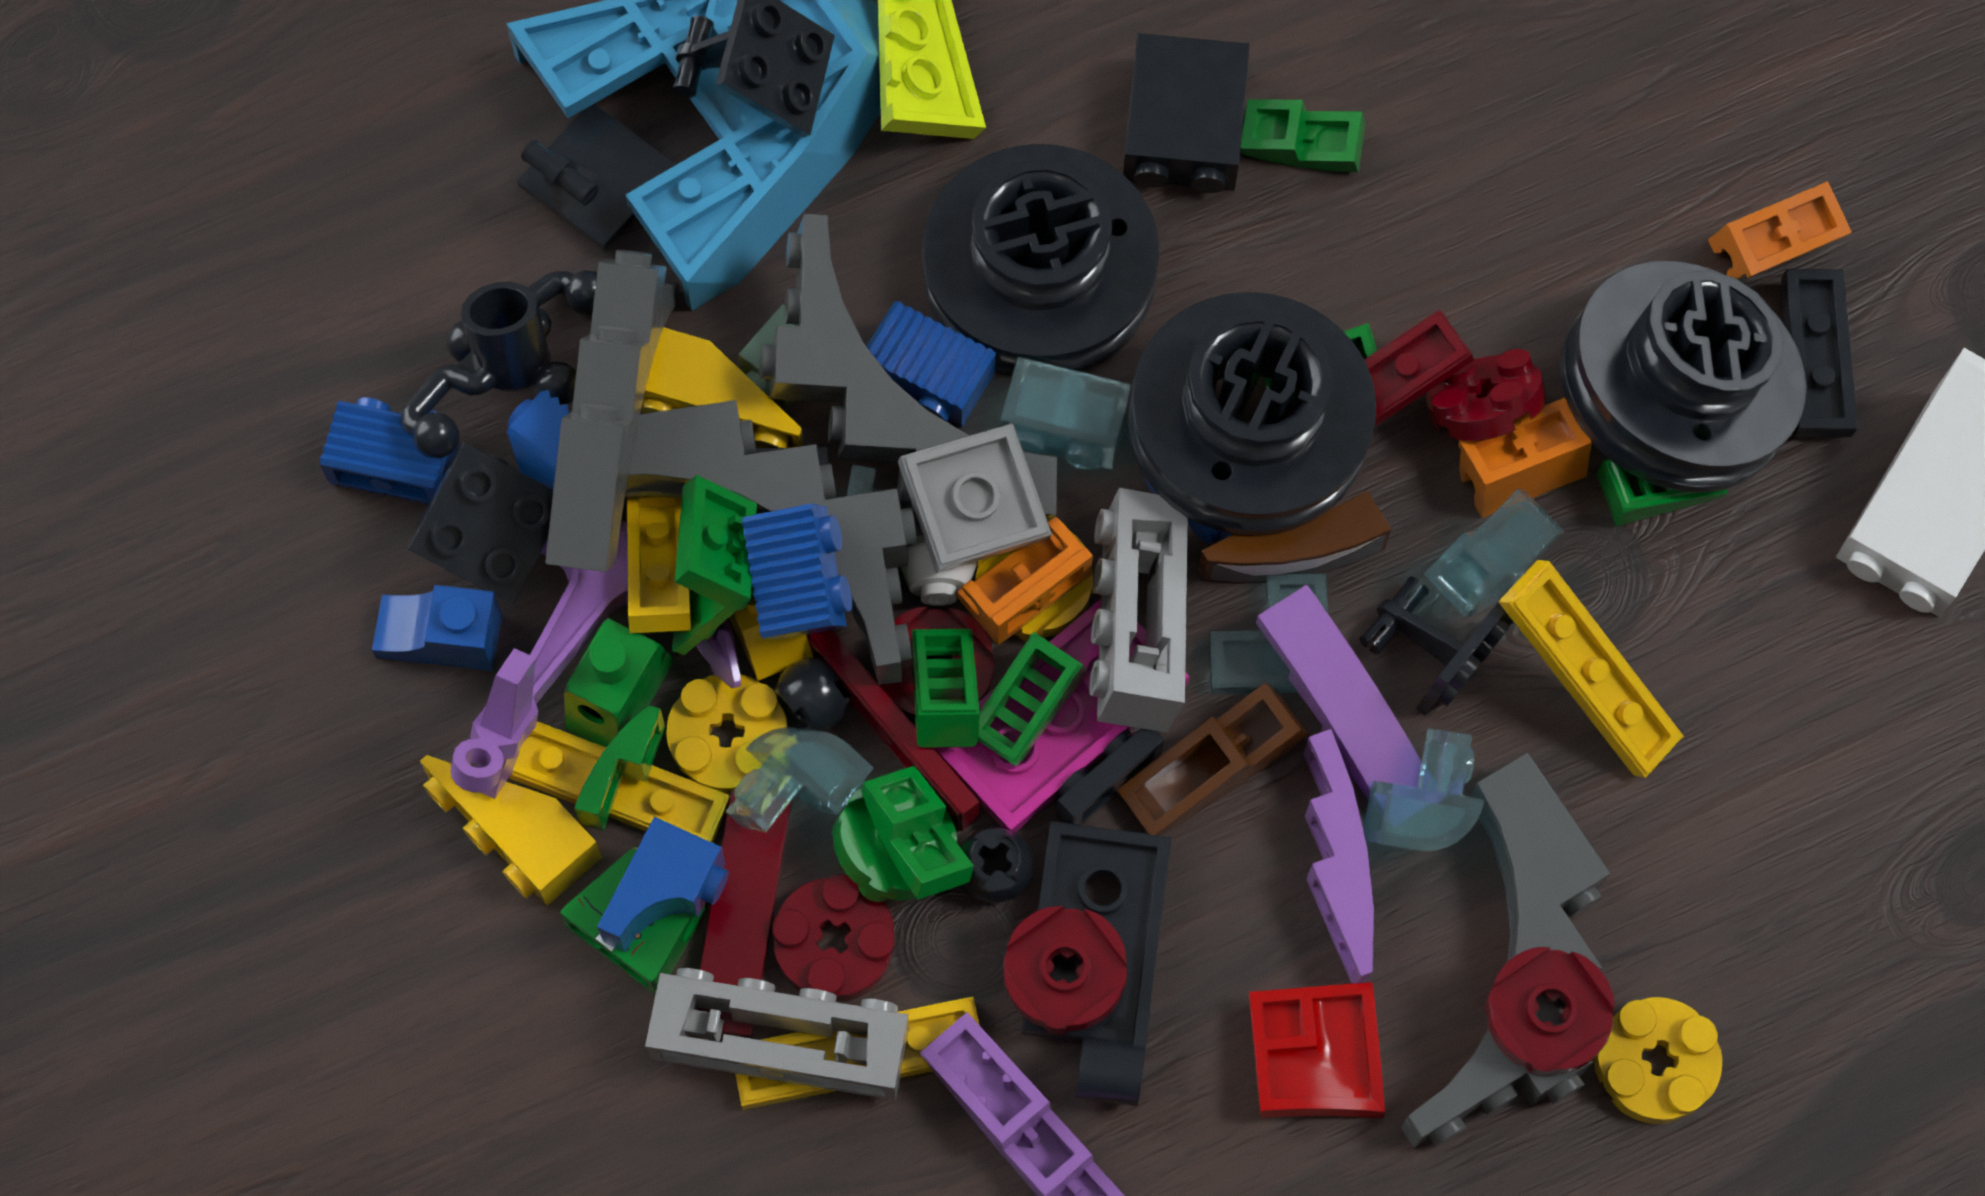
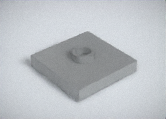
[898,423,1052,574]

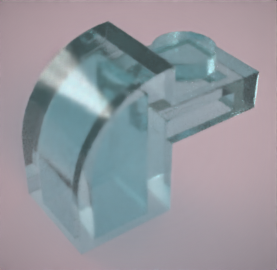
[1424,489,1564,617]
[726,727,874,832]
[1364,729,1484,851]

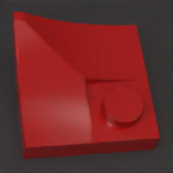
[1249,982,1385,1119]

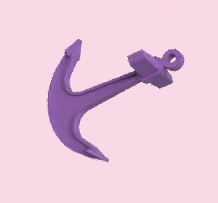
[450,521,741,799]

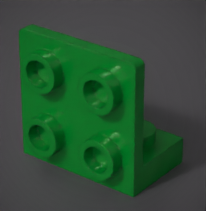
[672,474,757,655]

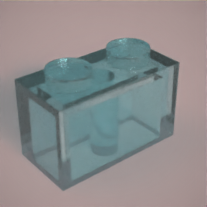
[1000,357,1132,470]

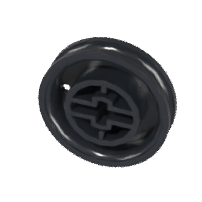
[922,144,1159,378]
[1560,261,1806,493]
[1128,292,1376,535]

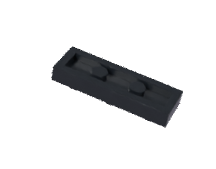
[1781,269,1858,437]

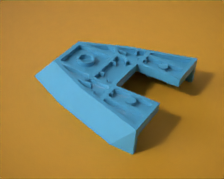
[506,0,881,311]

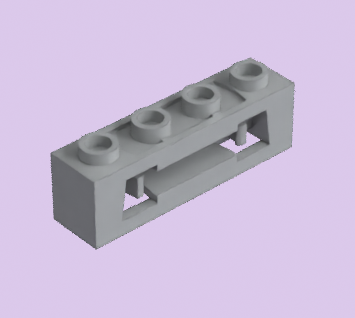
[1089,488,1188,733]
[645,968,909,1101]

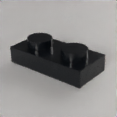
[1056,729,1164,825]

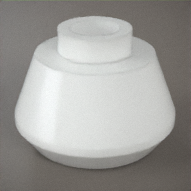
[901,535,978,606]

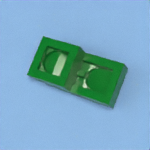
[1240,99,1366,172]
[574,705,665,832]
[861,766,974,900]

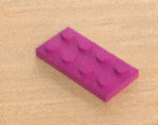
[933,599,1190,832]

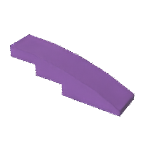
[1256,585,1440,830]
[1303,729,1374,984]
[920,1013,1125,1196]

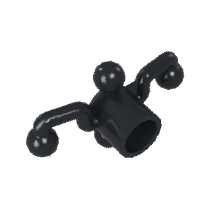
[400,270,597,459]

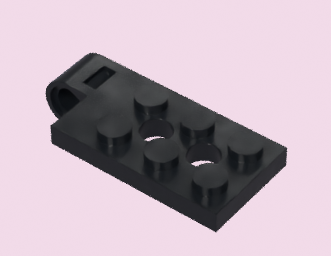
[1021,821,1172,1107]

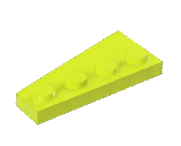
[878,0,986,139]

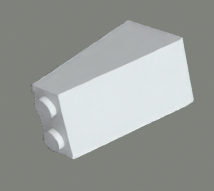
[1835,348,1985,617]

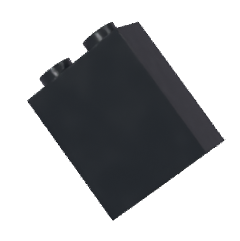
[1123,33,1250,193]

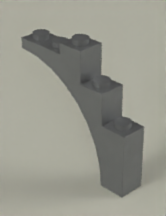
[759,214,1057,522]
[545,250,680,572]
[625,400,917,685]
[1400,753,1611,1148]

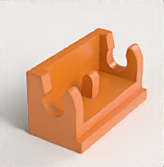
[1708,181,1852,280]
[1458,398,1592,518]
[957,517,1093,645]

